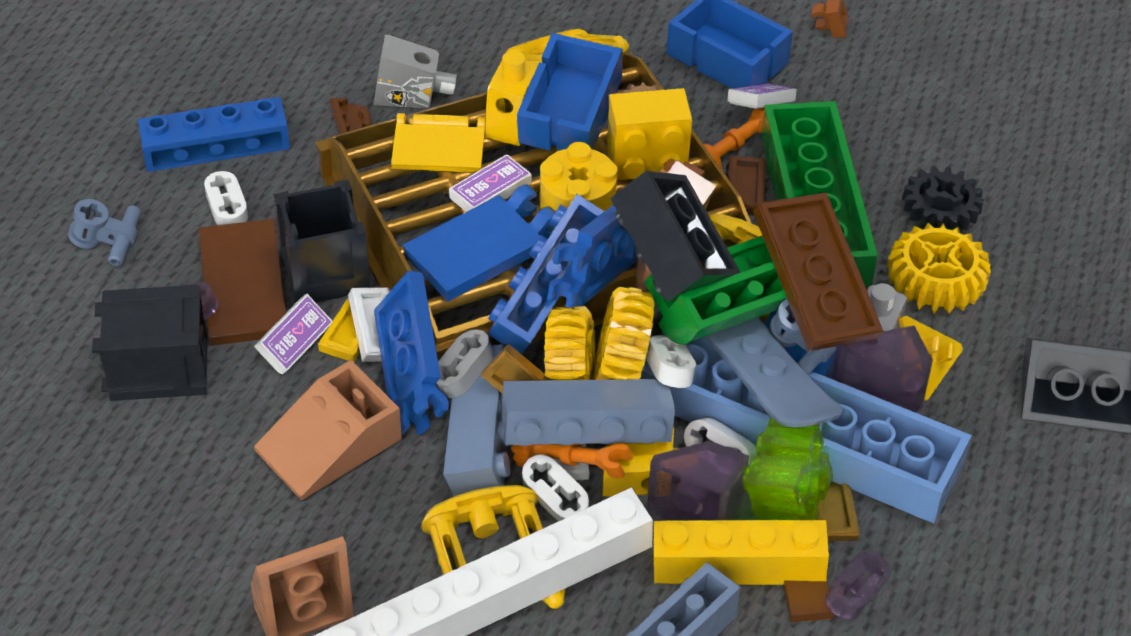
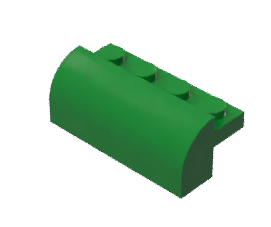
[644,236,787,345]

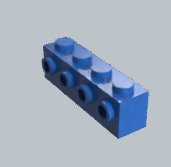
[138,97,290,172]
[488,194,604,355]

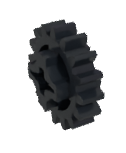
[902,166,984,231]

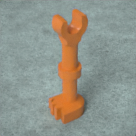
[703,108,764,171]
[511,443,634,479]

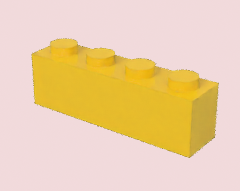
[654,520,829,585]

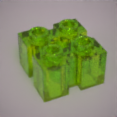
[743,417,834,520]

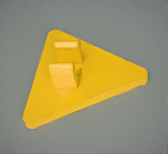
[899,316,963,401]

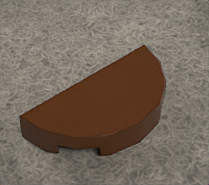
[330,98,372,134]

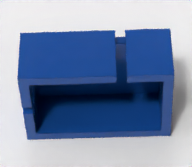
[666,0,793,89]
[517,33,622,152]

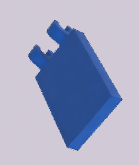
[403,184,555,302]
[547,205,636,308]
[374,271,449,435]

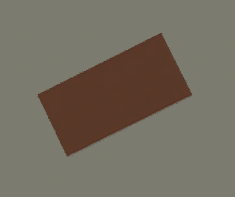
[753,192,884,352]
[199,219,286,346]

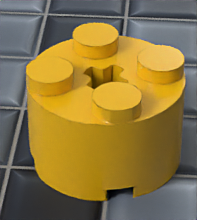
[540,142,618,212]

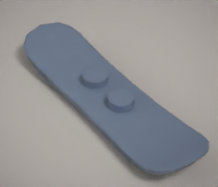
[704,317,843,428]

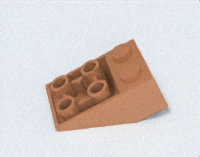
[254,360,402,501]

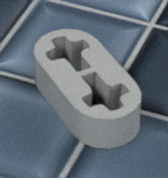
[435,329,494,398]

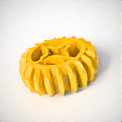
[887,223,991,314]
[593,287,655,380]
[544,305,596,380]

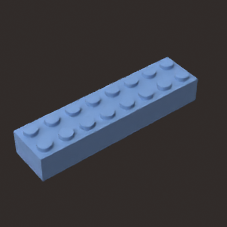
[640,332,972,524]

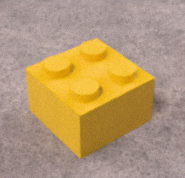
[607,88,692,180]

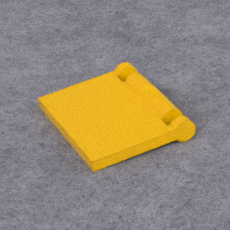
[391,113,486,172]

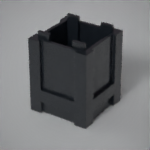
[273,179,371,303]
[92,285,208,401]

